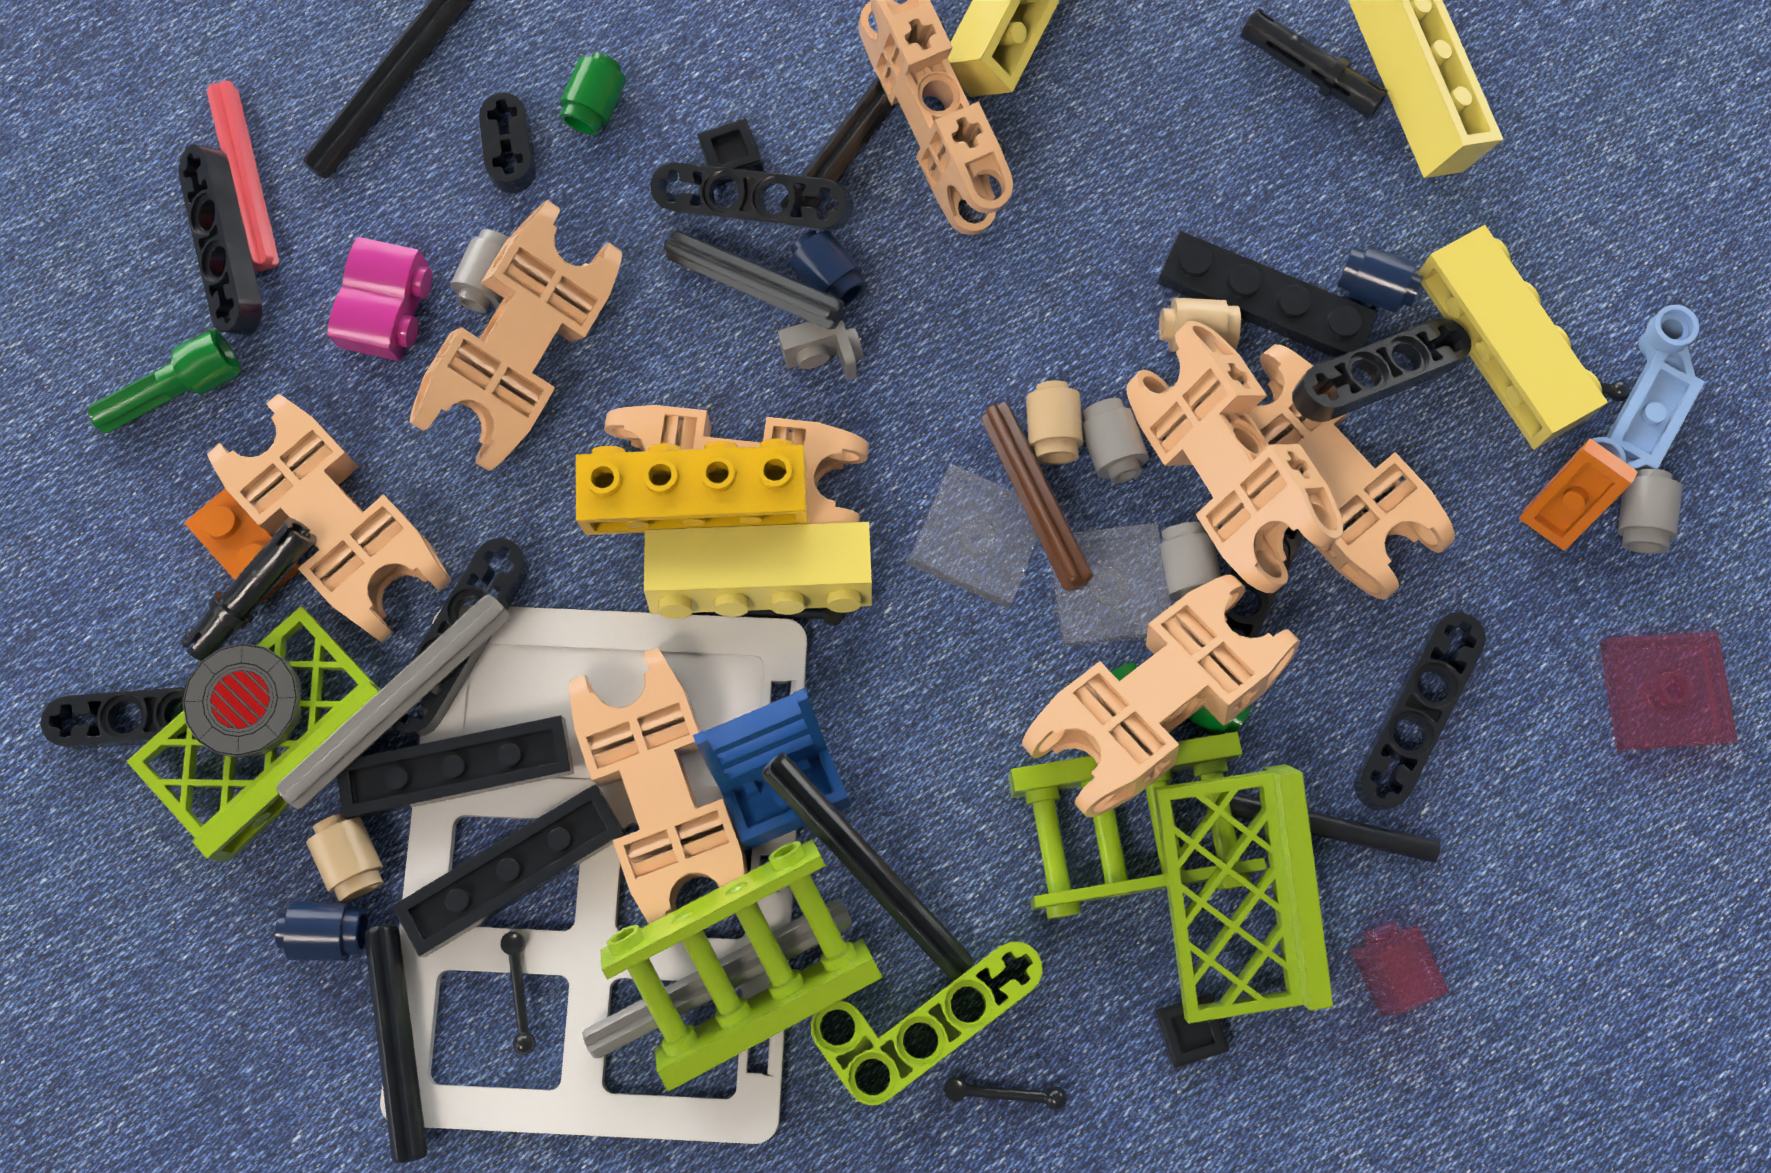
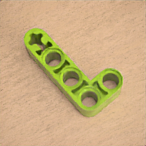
[811,942,1043,1105]

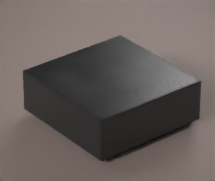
[697,118,764,187]
[1153,993,1230,1068]

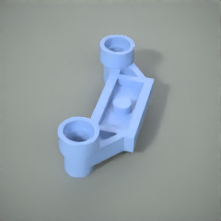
[1592,305,1705,471]

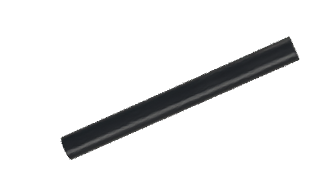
[1229,794,1440,863]

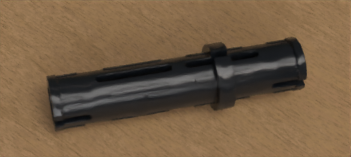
[1240,8,1389,120]
[181,518,317,661]

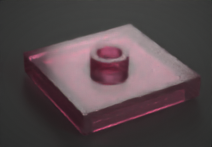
[1599,631,1738,752]

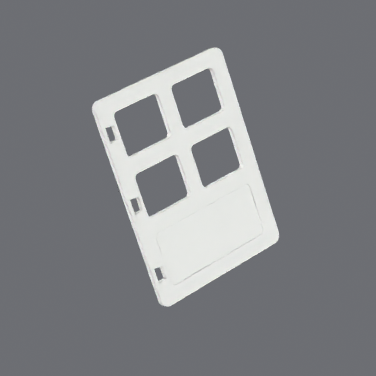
[380,605,807,1144]

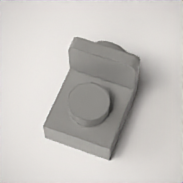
[778,320,864,381]

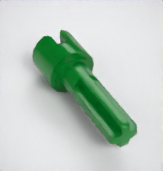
[87,328,242,433]

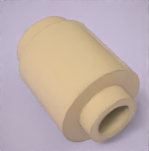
[1159,298,1241,352]
[1026,380,1083,465]
[306,813,384,902]

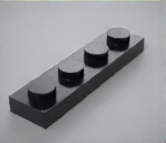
[1157,231,1377,358]
[337,715,575,820]
[392,784,626,958]

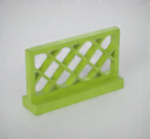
[126,606,381,862]
[1153,764,1333,1023]

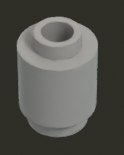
[450,229,509,313]
[1082,398,1149,483]
[1617,469,1683,554]
[1159,522,1222,600]

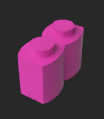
[327,237,433,361]

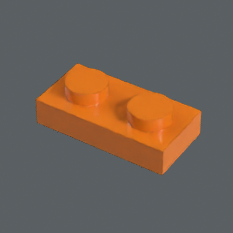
[1519,438,1638,551]
[184,488,300,604]

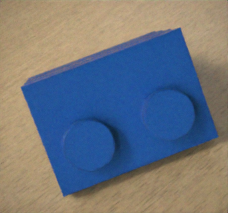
[693,688,852,851]

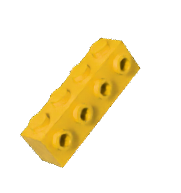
[576,438,808,535]

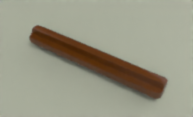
[982,402,1093,592]

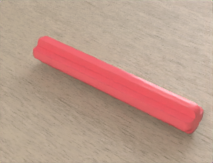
[207,80,279,272]

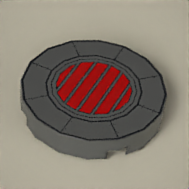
[183,643,302,758]

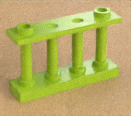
[1008,732,1267,919]
[600,839,883,1092]

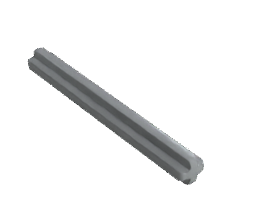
[276,594,510,809]
[582,899,852,1058]

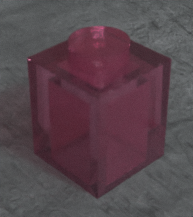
[1350,920,1449,1016]

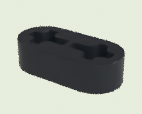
[479,93,536,193]

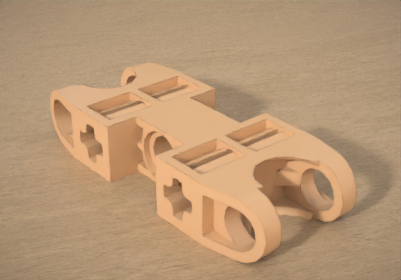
[858,0,1013,235]
[410,200,622,471]
[1127,321,1343,593]
[1248,344,1455,600]
[207,394,451,642]
[604,405,869,524]
[1022,575,1300,817]
[569,648,748,924]

